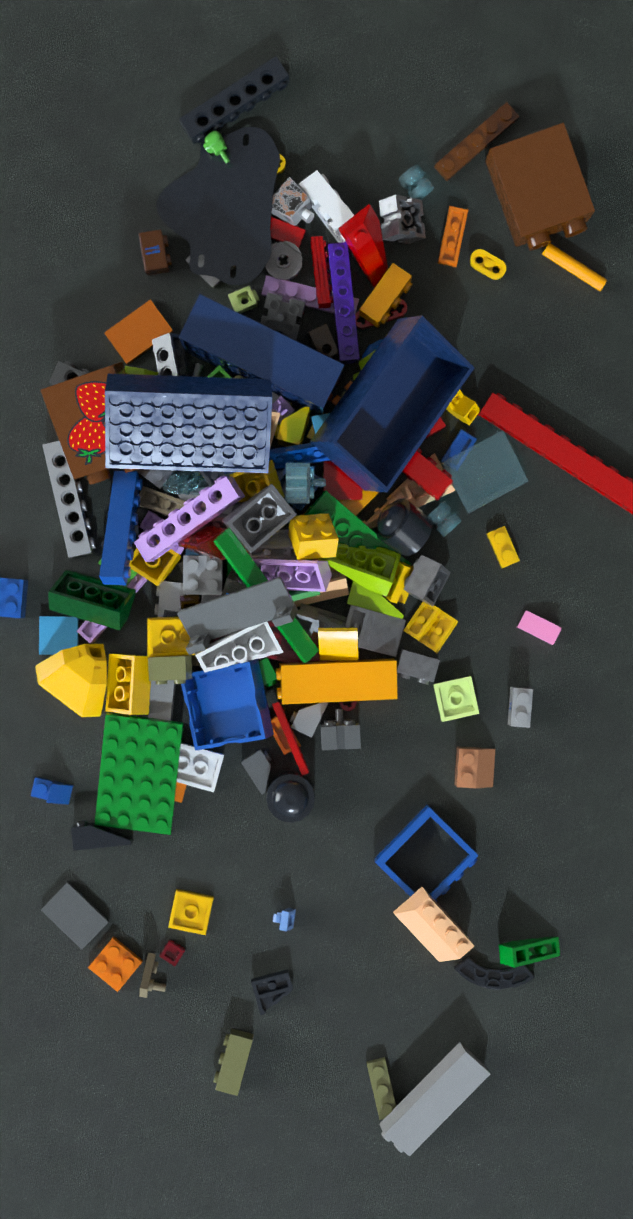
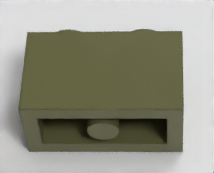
[148,655,192,685]

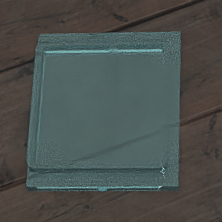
[442,430,528,514]

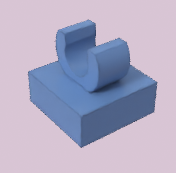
[273,908,296,931]

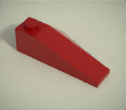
[338,204,388,288]

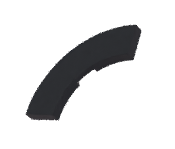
[454,955,535,990]

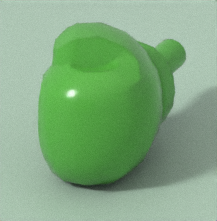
[203,131,230,163]

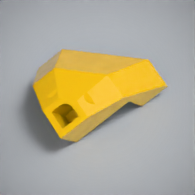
[35,644,107,717]

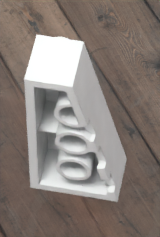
[298,171,354,247]

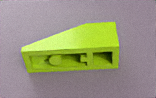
[347,581,404,619]

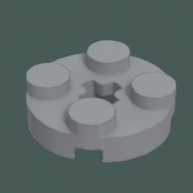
[265,241,302,281]

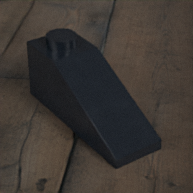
[71,821,133,851]

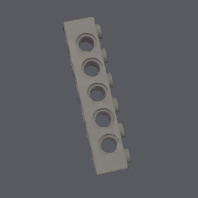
[42,441,96,558]

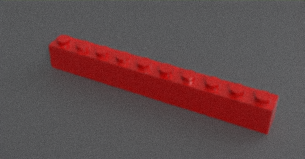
[478,393,633,515]

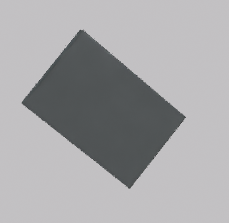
[41,881,109,949]

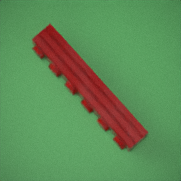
[310,236,333,309]

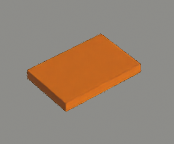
[104,299,174,365]

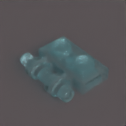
[162,470,204,495]

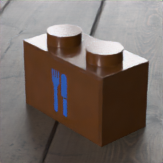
[139,229,172,276]

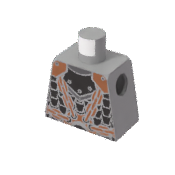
[271,177,314,226]

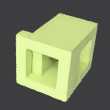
[228,286,259,314]

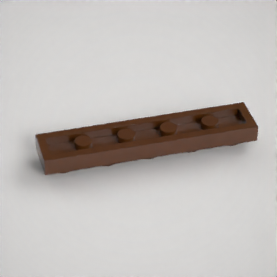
[434,102,519,181]

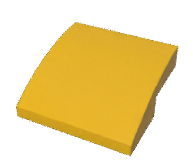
[403,602,458,653]
[318,628,359,660]

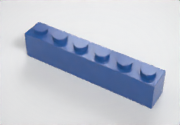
[99,471,143,585]

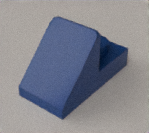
[31,777,74,804]

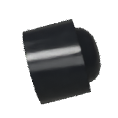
[376,498,433,556]
[266,770,315,823]

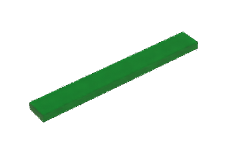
[213,528,319,663]

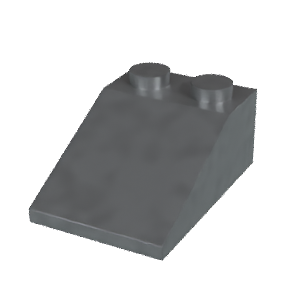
[222,484,296,553]

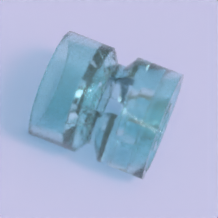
[398,164,434,200]
[429,501,462,537]

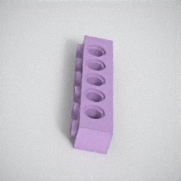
[134,475,245,562]

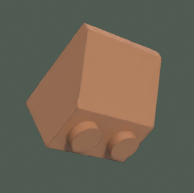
[455,746,495,788]

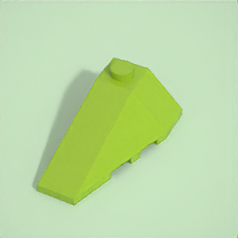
[318,544,401,597]

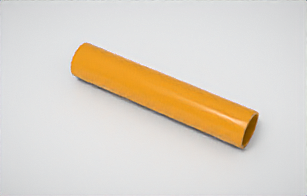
[542,243,607,291]

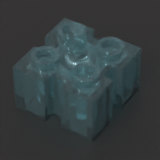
[286,462,326,503]

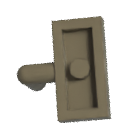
[139,953,167,998]

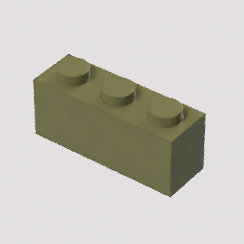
[213,1028,253,1096]

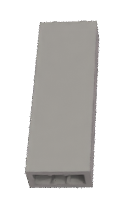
[379,1042,491,1156]

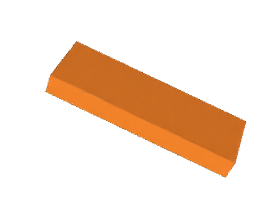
[438,206,468,267]

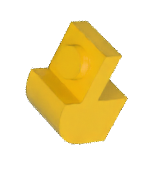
[446,390,481,426]

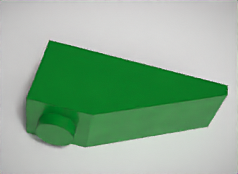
[499,936,560,968]

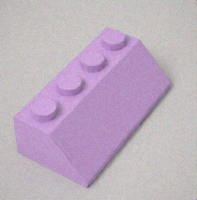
[253,559,332,592]

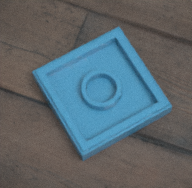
[39,616,79,655]

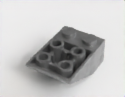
[345,605,406,657]

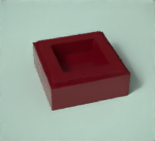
[159,939,186,966]

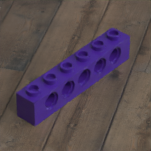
[328,242,360,364]

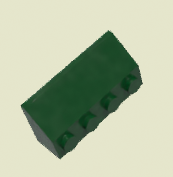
[48,570,136,630]

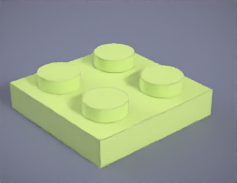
[433,676,479,722]

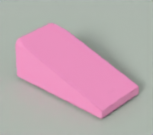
[517,610,562,645]

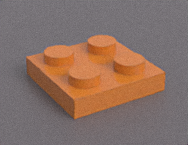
[88,936,143,992]

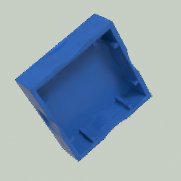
[181,659,274,751]

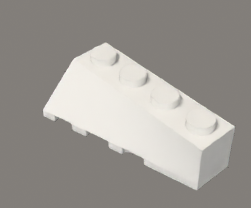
[195,622,283,672]

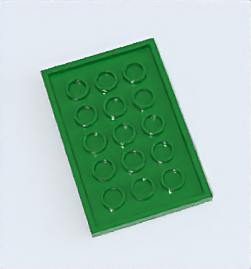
[95,713,184,835]

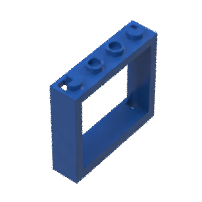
[374,804,478,902]

